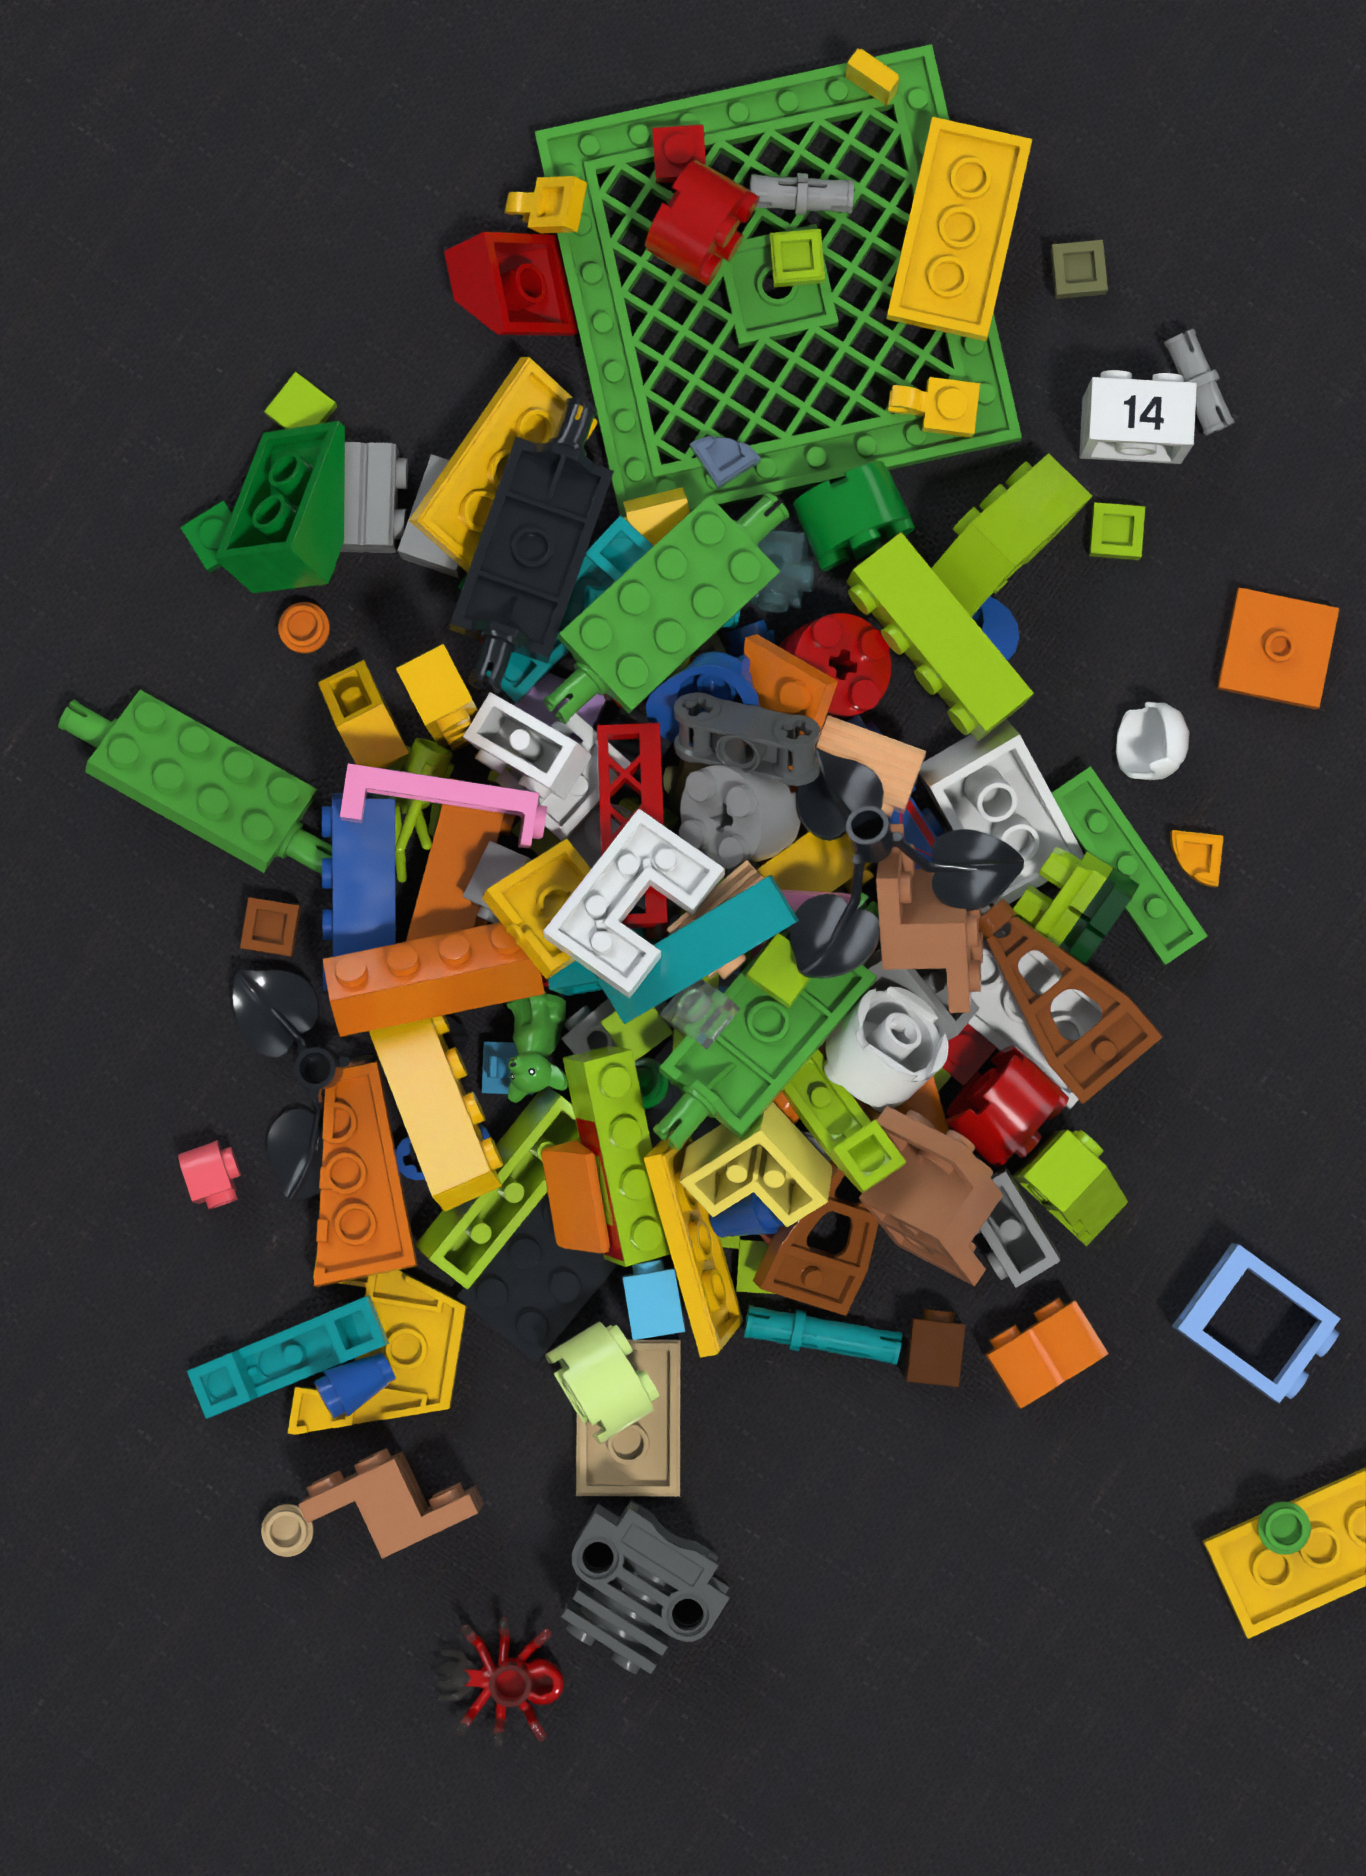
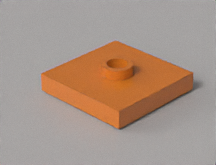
[1217,587,1339,710]

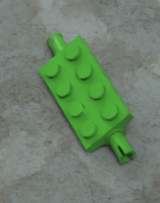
[543,492,789,724]
[58,690,332,876]
[653,892,879,1151]

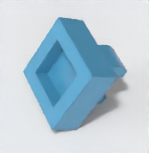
[482,1042,534,1095]

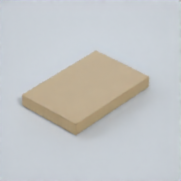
[576,1339,681,1496]

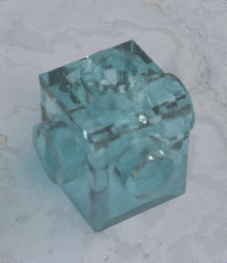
[750,531,815,613]

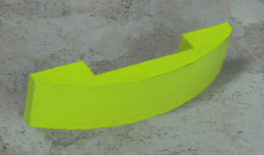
[782,1049,906,1194]

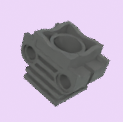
[561,1499,730,1674]

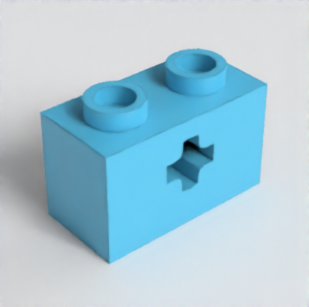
[623,1258,686,1340]

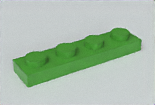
[1052,766,1207,966]

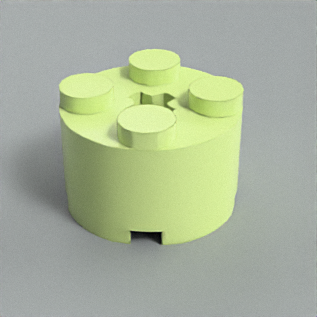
[545,1321,660,1444]

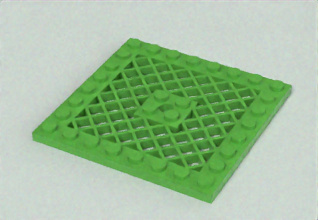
[535,44,1022,518]

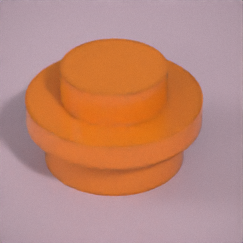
[278,602,330,654]

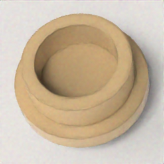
[261,1504,314,1557]

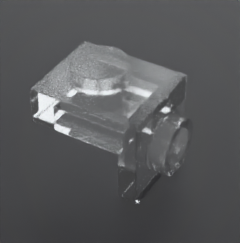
[660,979,741,1050]

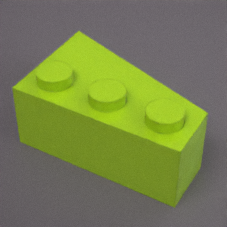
[931,453,1092,617]
[1012,1129,1128,1247]

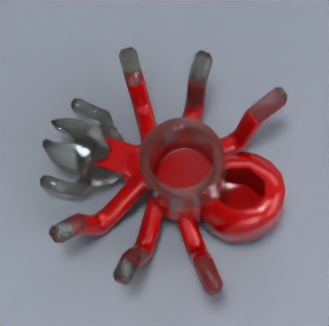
[436,1617,565,1747]

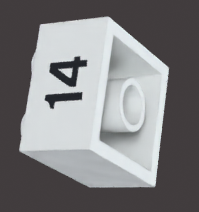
[1079,370,1197,464]

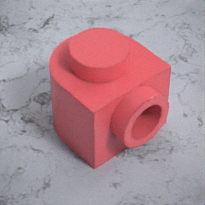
[178,1140,241,1209]

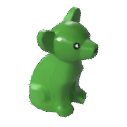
[507,991,568,1103]

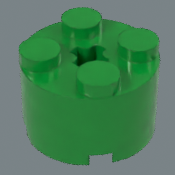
[793,461,915,572]

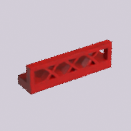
[597,723,668,939]

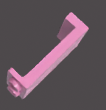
[340,763,547,849]

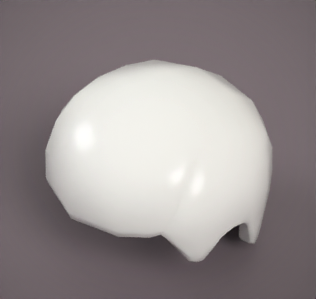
[1116,702,1189,780]

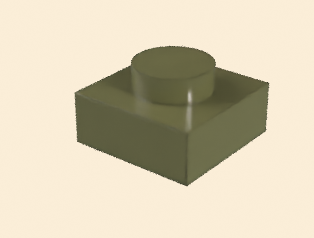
[1050,240,1108,299]

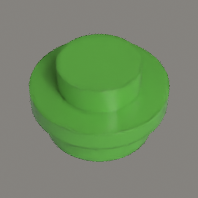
[1257,1501,1311,1555]

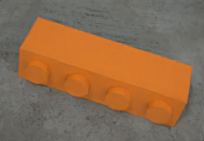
[406,778,516,942]
[323,922,545,1037]

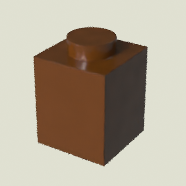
[904,1309,965,1387]

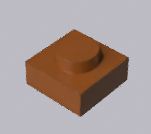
[240,897,301,957]

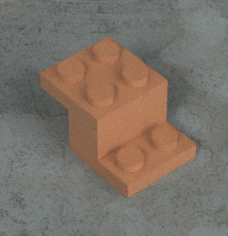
[876,824,983,1013]
[859,1106,1003,1286]
[298,1448,484,1559]

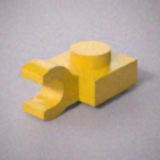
[504,176,588,233]
[887,377,980,438]

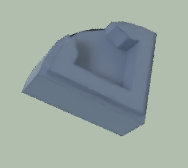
[690,436,761,489]

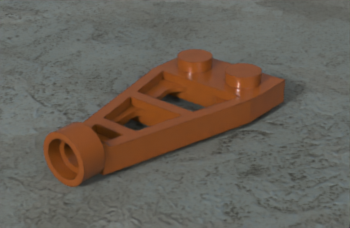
[978,898,1163,1104]
[753,1103,881,1316]

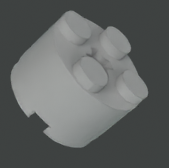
[679,765,801,869]

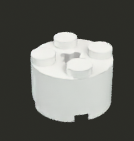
[824,986,949,1113]

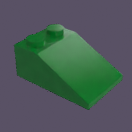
[215,421,345,593]

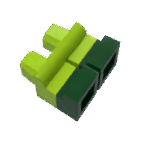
[1013,847,1140,964]

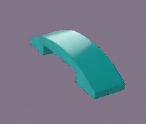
[486,515,653,703]
[597,875,799,1024]
[187,1295,389,1419]

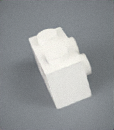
[463,692,591,800]

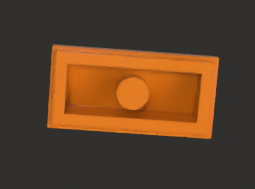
[541,1140,610,1253]

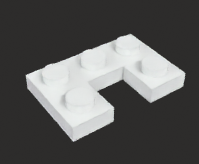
[543,809,725,999]

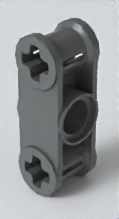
[673,692,820,786]

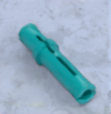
[743,1305,902,1365]

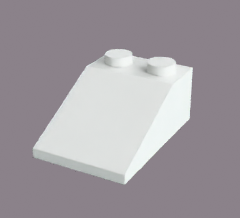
[919,719,1084,905]

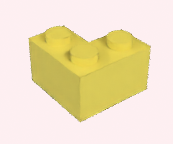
[679,1102,832,1227]

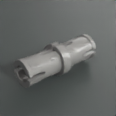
[750,173,854,215]
[1164,329,1235,436]

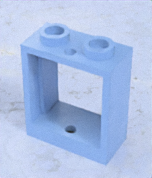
[1171,1243,1341,1403]

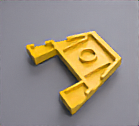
[288,1257,467,1435]

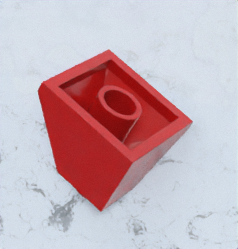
[444,232,578,336]

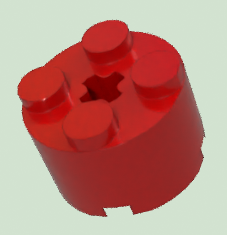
[645,160,760,286]
[779,613,891,724]
[945,1045,1069,1167]

